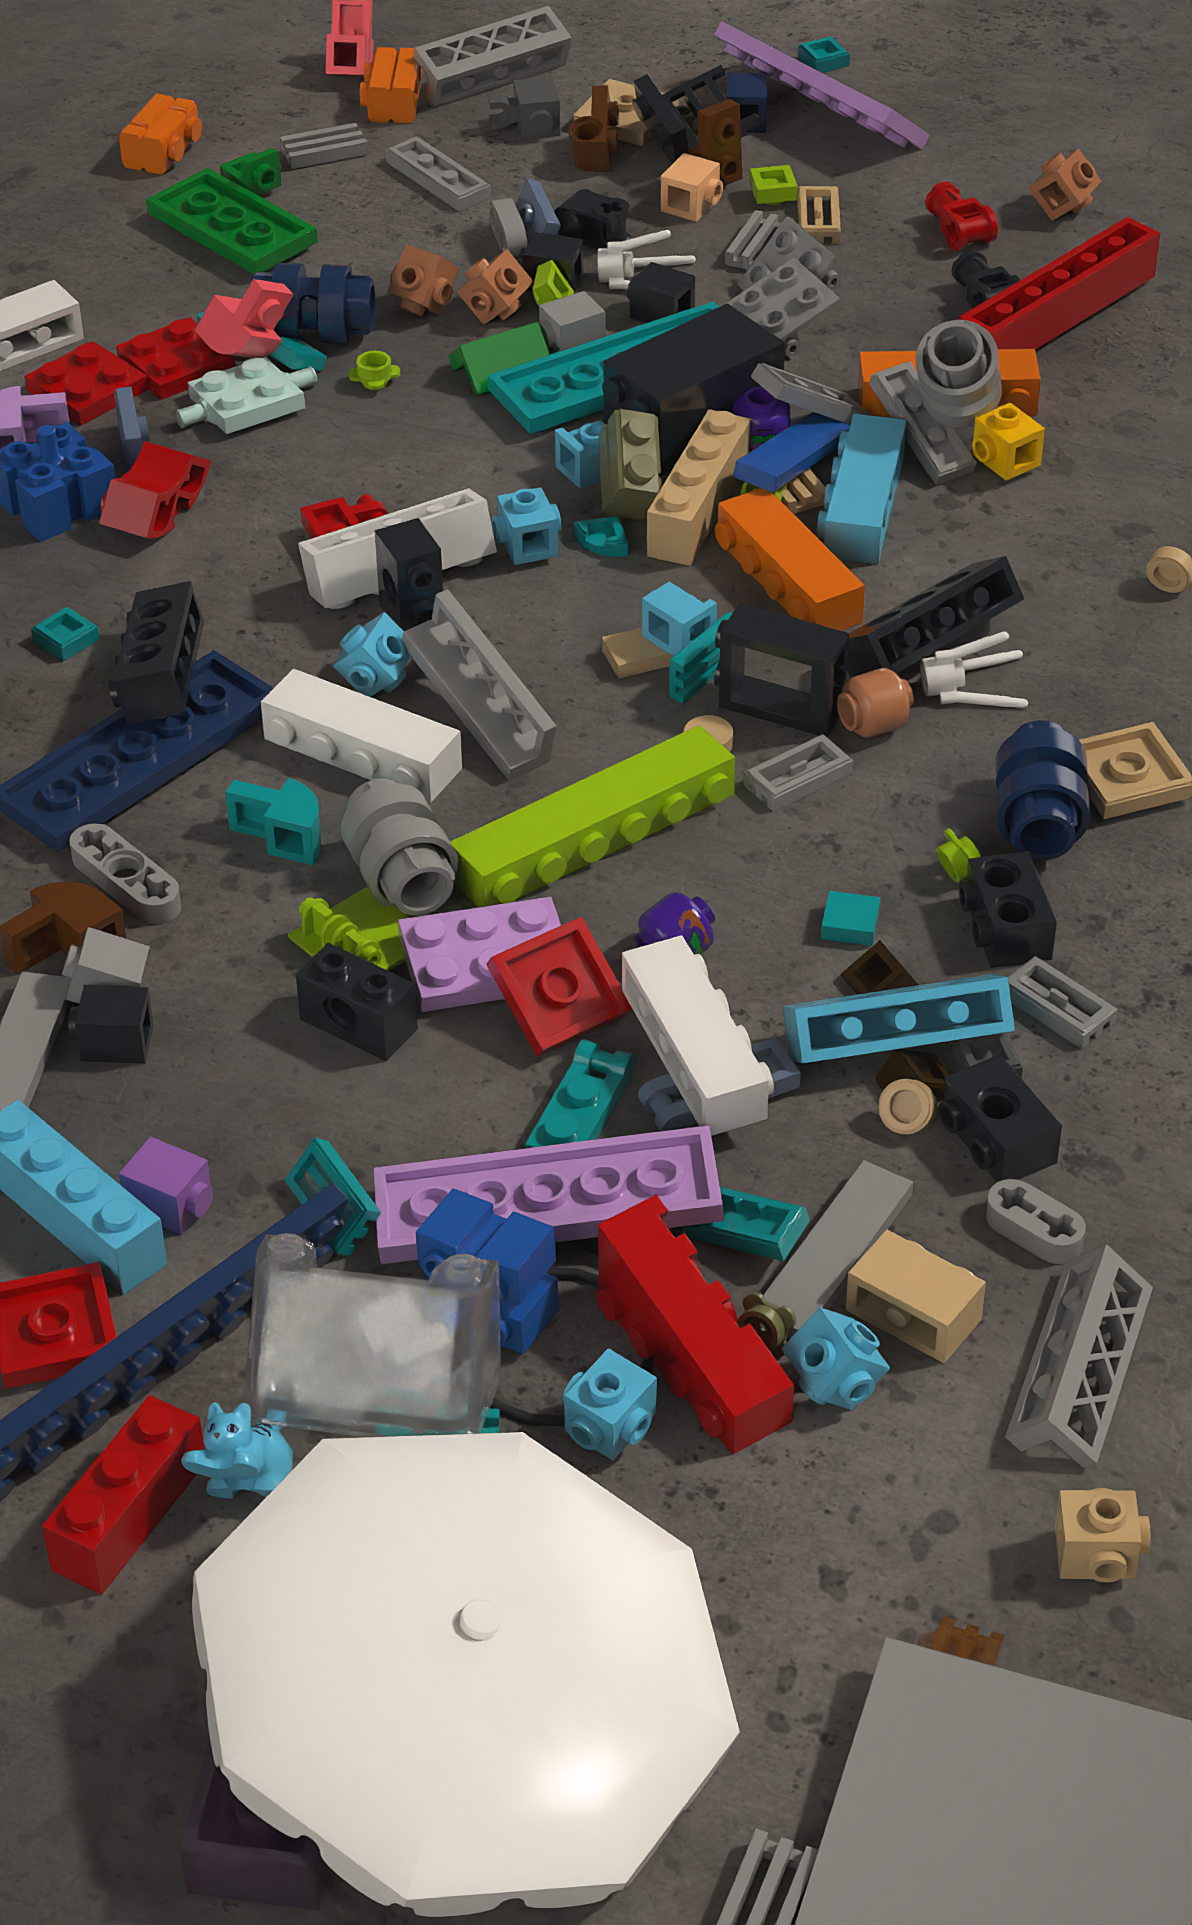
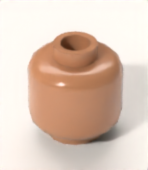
[837,668,914,738]

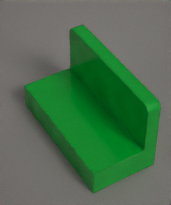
[448,322,550,396]

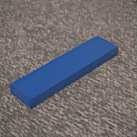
[733,412,850,492]

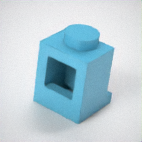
[555,420,605,489]
[642,581,717,656]

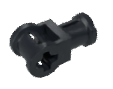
[951,249,1020,309]

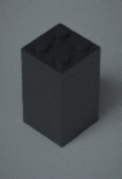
[602,303,785,476]

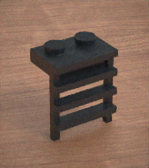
[632,65,760,164]

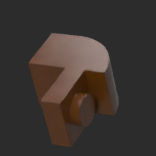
[0,882,127,975]

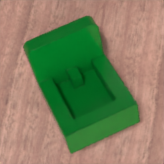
[220,148,282,195]

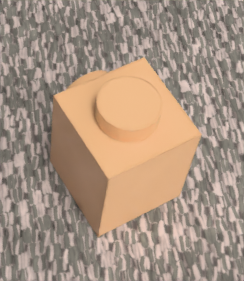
[661,153,723,222]

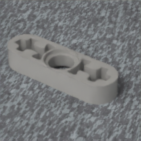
[69,823,182,924]

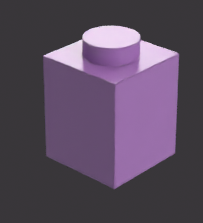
[119,1136,213,1235]

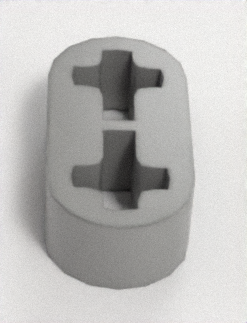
[489,197,527,258]
[986,1179,1086,1264]

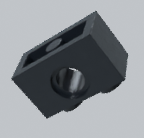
[374,518,443,631]
[296,943,418,1061]
[939,1054,1062,1182]

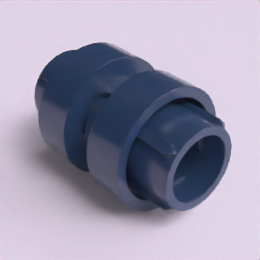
[250,263,376,344]
[995,720,1090,860]

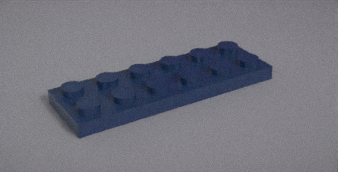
[0,650,274,852]

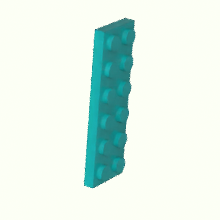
[488,301,719,434]

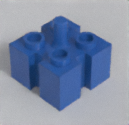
[0,422,115,542]
[415,1188,559,1355]

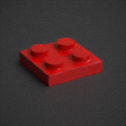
[116,317,235,400]
[24,341,149,426]
[486,916,632,1057]
[0,1262,117,1389]

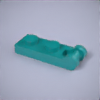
[525,1039,636,1149]

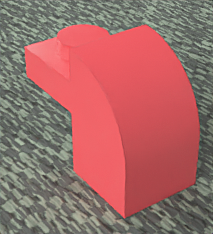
[325,0,374,77]
[195,279,294,358]

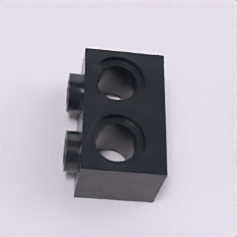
[959,851,1057,968]

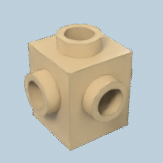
[1055,1488,1151,1582]

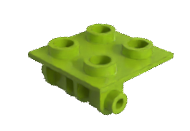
[288,886,409,971]

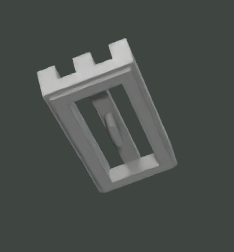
[280,123,368,169]
[725,210,794,270]
[743,734,853,812]
[1008,956,1118,1049]
[717,1828,818,1925]

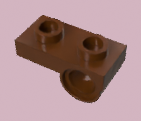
[569,85,619,172]
[687,99,743,186]

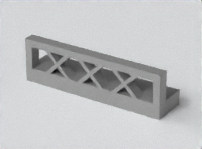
[413,6,572,108]
[402,589,557,781]
[1005,1244,1153,1469]

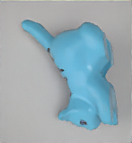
[181,1402,293,1499]

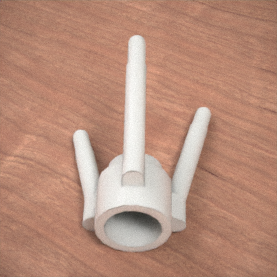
[598,230,696,290]
[920,632,1028,708]

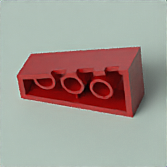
[596,1194,794,1455]

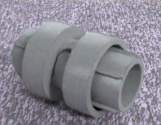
[916,320,1002,428]
[341,778,458,916]

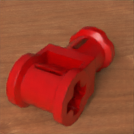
[925,181,998,251]

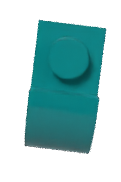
[225,778,322,865]

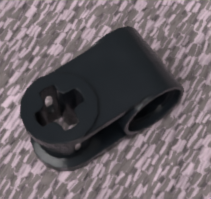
[554,189,631,250]

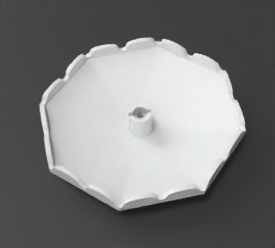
[192,1432,740,1917]

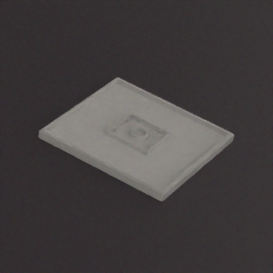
[795,1637,1192,1925]

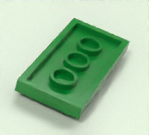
[146,167,318,274]

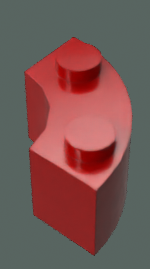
[99,441,211,539]

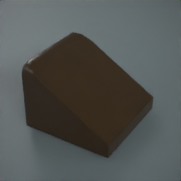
[840,940,919,995]
[876,1049,949,1103]

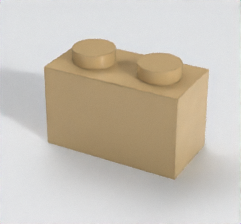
[846,1229,986,1364]

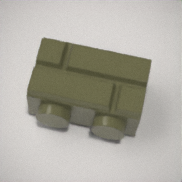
[598,409,662,521]

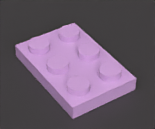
[398,897,561,1012]

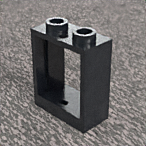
[714,603,849,737]

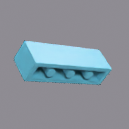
[817,414,907,564]
[782,975,1015,1063]
[0,1100,167,1295]

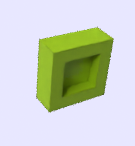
[749,165,798,205]
[532,260,574,306]

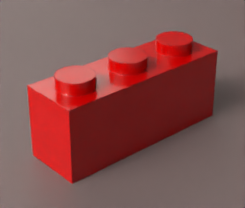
[42,1395,204,1595]

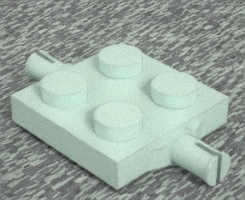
[175,357,318,434]

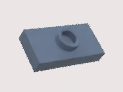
[515,179,561,246]
[114,387,149,472]

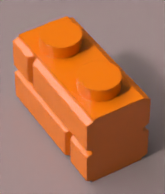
[360,47,422,123]
[119,93,202,175]

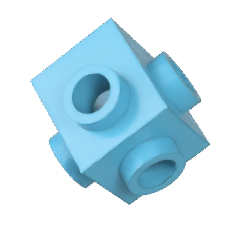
[491,487,561,565]
[332,612,411,697]
[782,1307,890,1410]
[562,1348,657,1461]

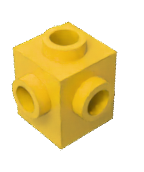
[972,403,1045,481]

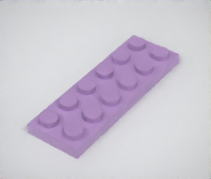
[714,21,930,149]
[374,1125,724,1264]

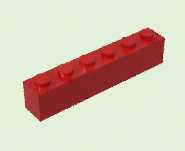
[959,216,1160,349]

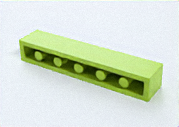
[450,725,735,908]

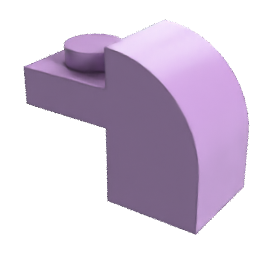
[0,386,70,449]

